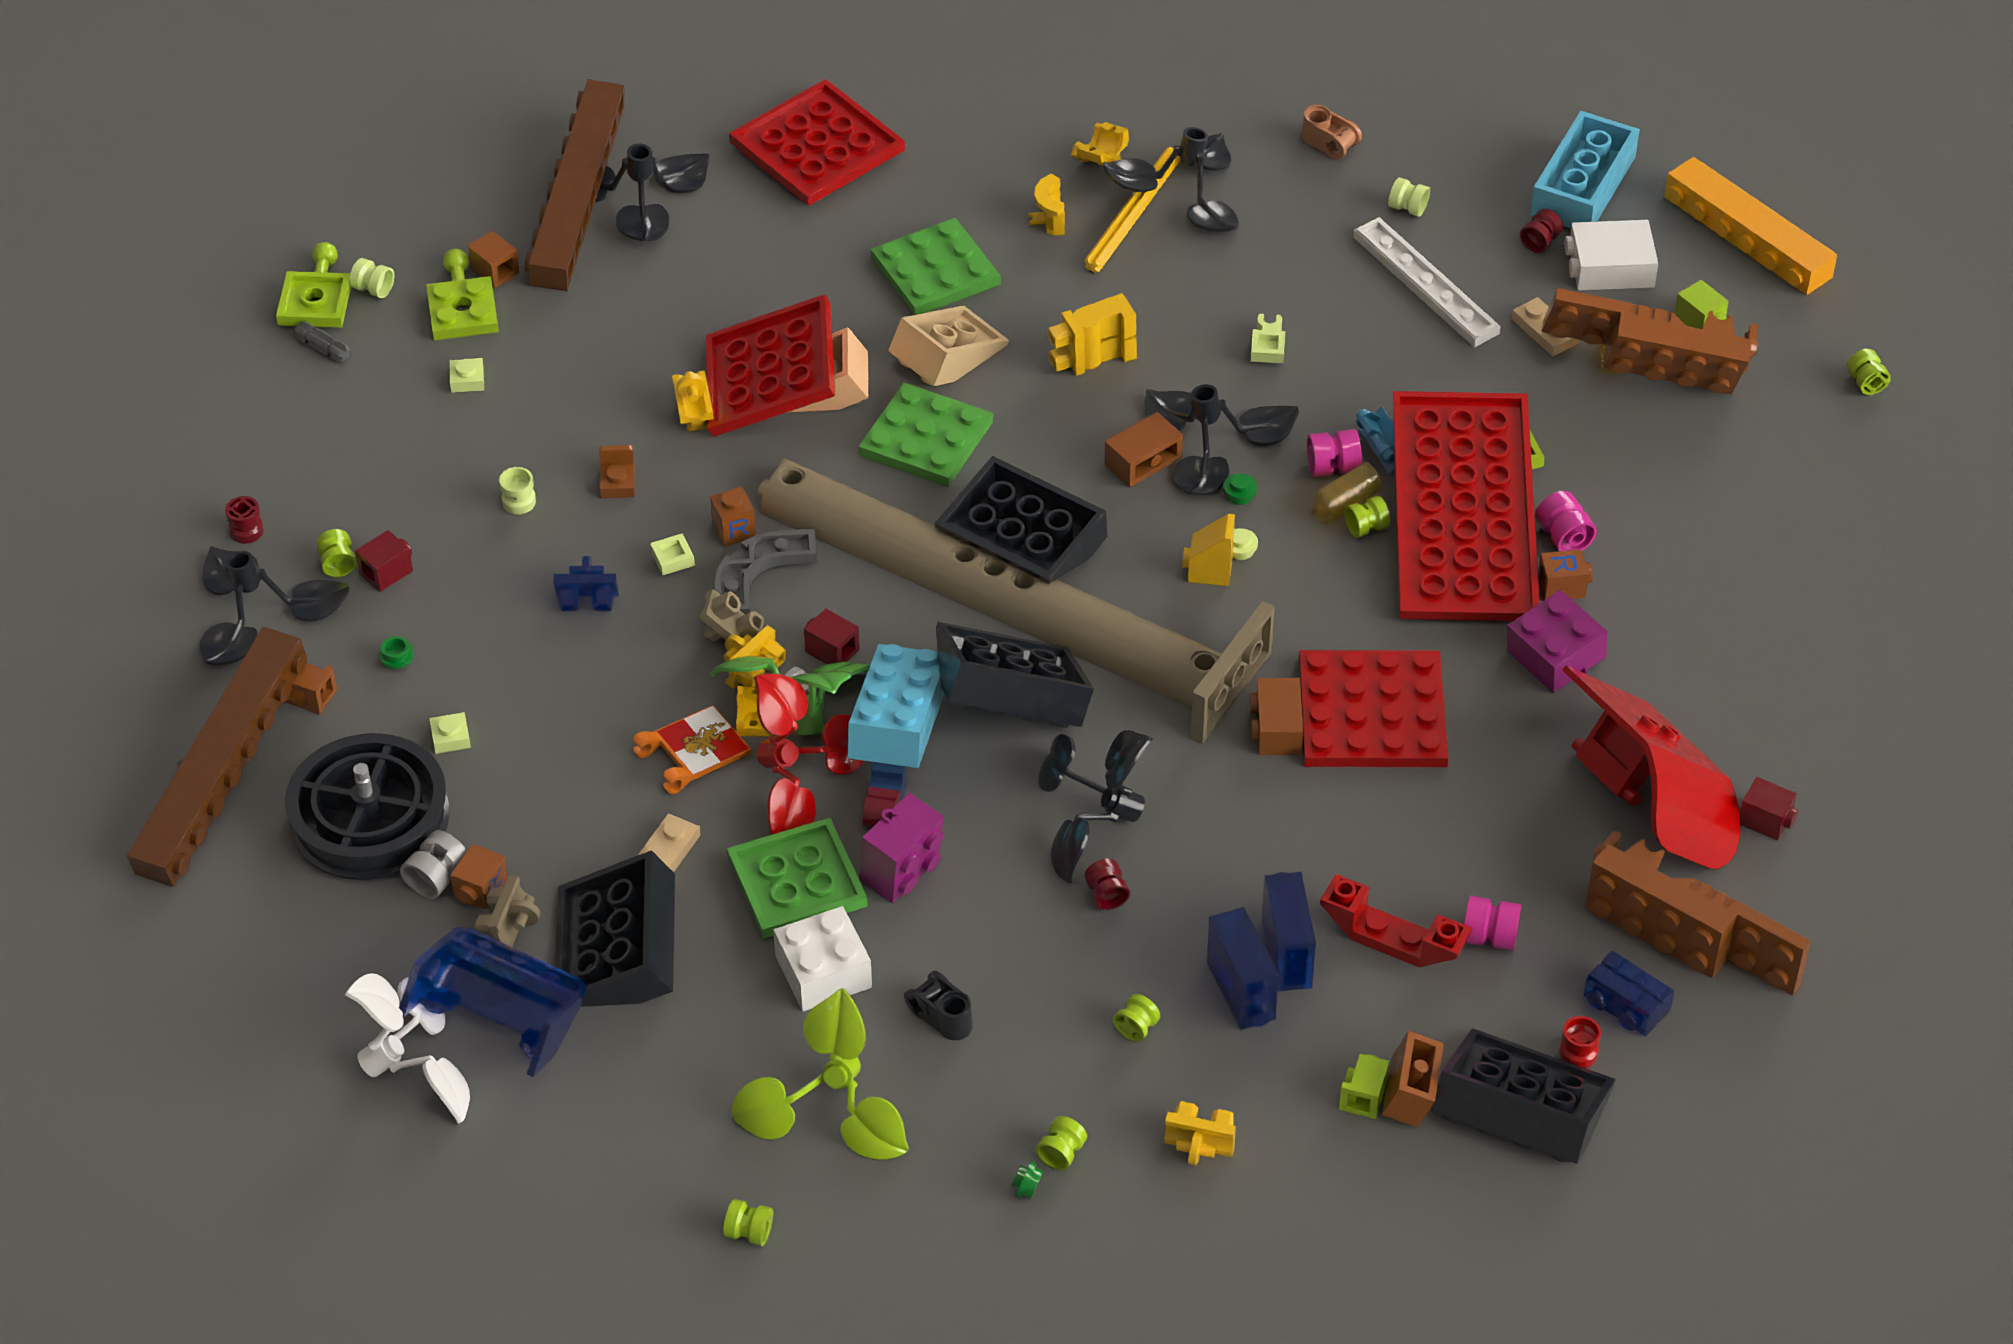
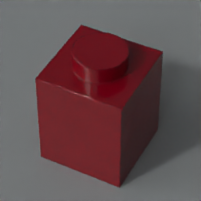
[355,530,413,592]
[803,608,860,664]
[1740,776,1799,840]

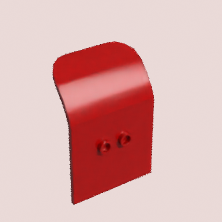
[1562,665,1740,869]

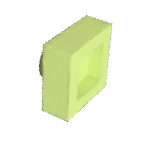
[450,358,484,393]
[650,533,695,575]
[429,712,471,754]

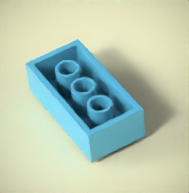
[1530,111,1640,228]
[848,644,944,768]

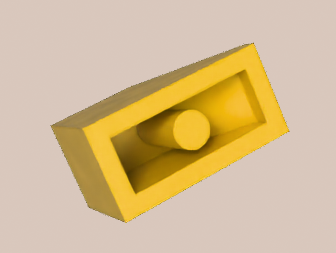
[1182,514,1235,586]

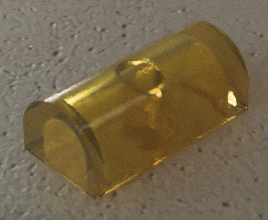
[1312,462,1382,524]

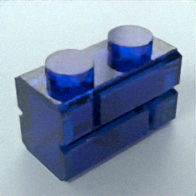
[1583,950,1675,1036]

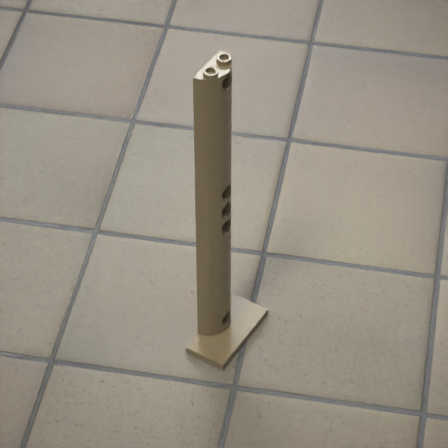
[758,458,1275,744]

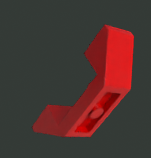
[1320,874,1472,967]

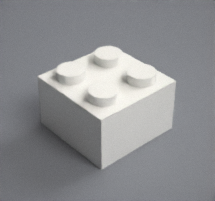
[773,906,872,1011]

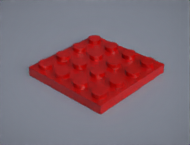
[729,79,905,206]
[706,294,835,437]
[1299,650,1448,767]

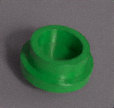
[1223,473,1257,505]
[378,636,414,669]
[1011,1161,1043,1199]

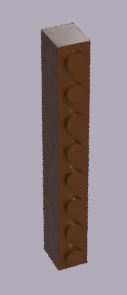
[524,79,625,291]
[127,627,307,887]

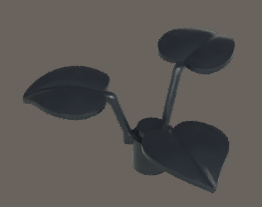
[1103,127,1239,232]
[595,143,710,241]
[1144,384,1299,495]
[200,546,350,665]
[1039,730,1153,883]

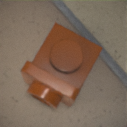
[599,445,635,499]

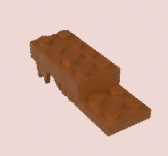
[1541,288,1759,394]
[1585,830,1811,995]

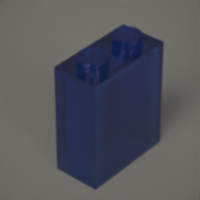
[1261,872,1316,992]
[1207,907,1279,1030]

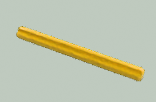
[1085,147,1180,273]

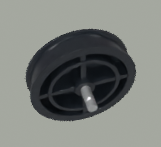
[285,733,450,880]

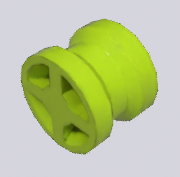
[1113,994,1161,1042]

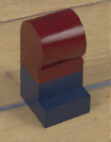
[863,762,907,827]

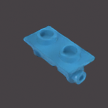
[1356,406,1395,474]

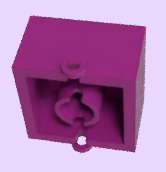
[1507,589,1608,693]
[859,792,944,904]

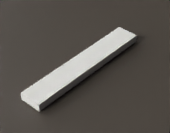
[1354,217,1501,348]

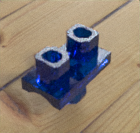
[553,556,619,612]

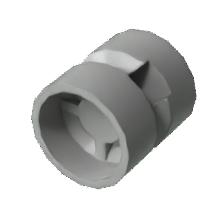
[400,830,467,900]

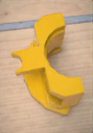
[1071,122,1129,166]
[1028,174,1065,236]
[736,686,772,737]

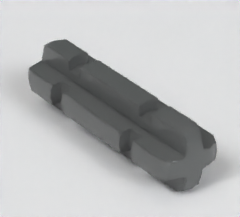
[294,321,351,363]

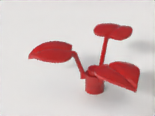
[754,674,865,835]

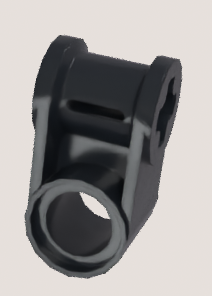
[904,970,973,1040]

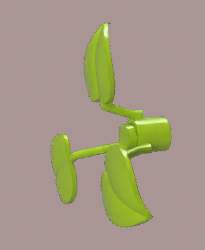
[731,988,909,1159]

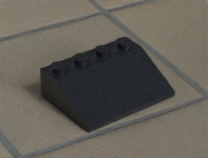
[935,456,1108,584]
[936,621,1094,728]
[553,850,675,1008]
[1431,1028,1616,1164]

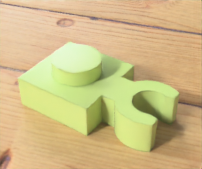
[1251,314,1286,364]

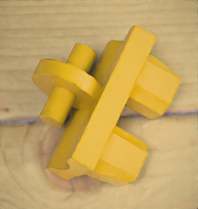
[672,371,714,431]
[723,625,786,689]
[1164,1101,1236,1166]

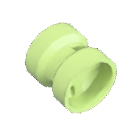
[1388,177,1430,217]
[349,258,395,299]
[499,467,536,515]

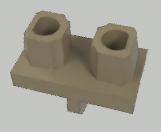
[699,589,764,642]
[475,875,541,949]

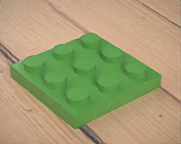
[871,217,1001,315]
[859,382,993,487]
[727,818,868,939]

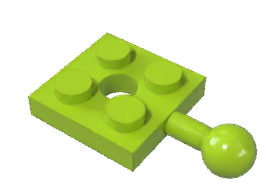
[276,242,351,328]
[426,248,499,341]

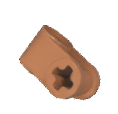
[1301,105,1362,160]

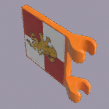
[633,705,752,795]

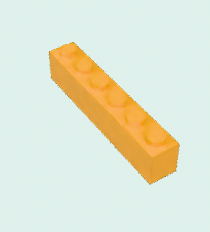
[1664,156,1837,295]

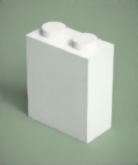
[1564,220,1658,290]

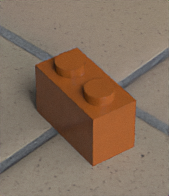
[1105,412,1183,487]
[1250,678,1303,755]
[1382,1030,1444,1128]

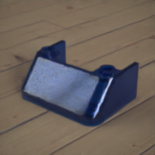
[399,927,587,1077]

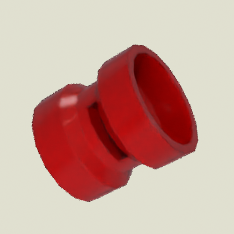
[1560,1016,1601,1068]

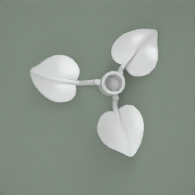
[345,973,470,1124]

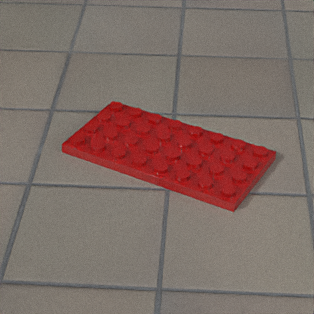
[1392,391,1539,621]

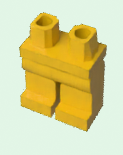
[1048,293,1137,376]

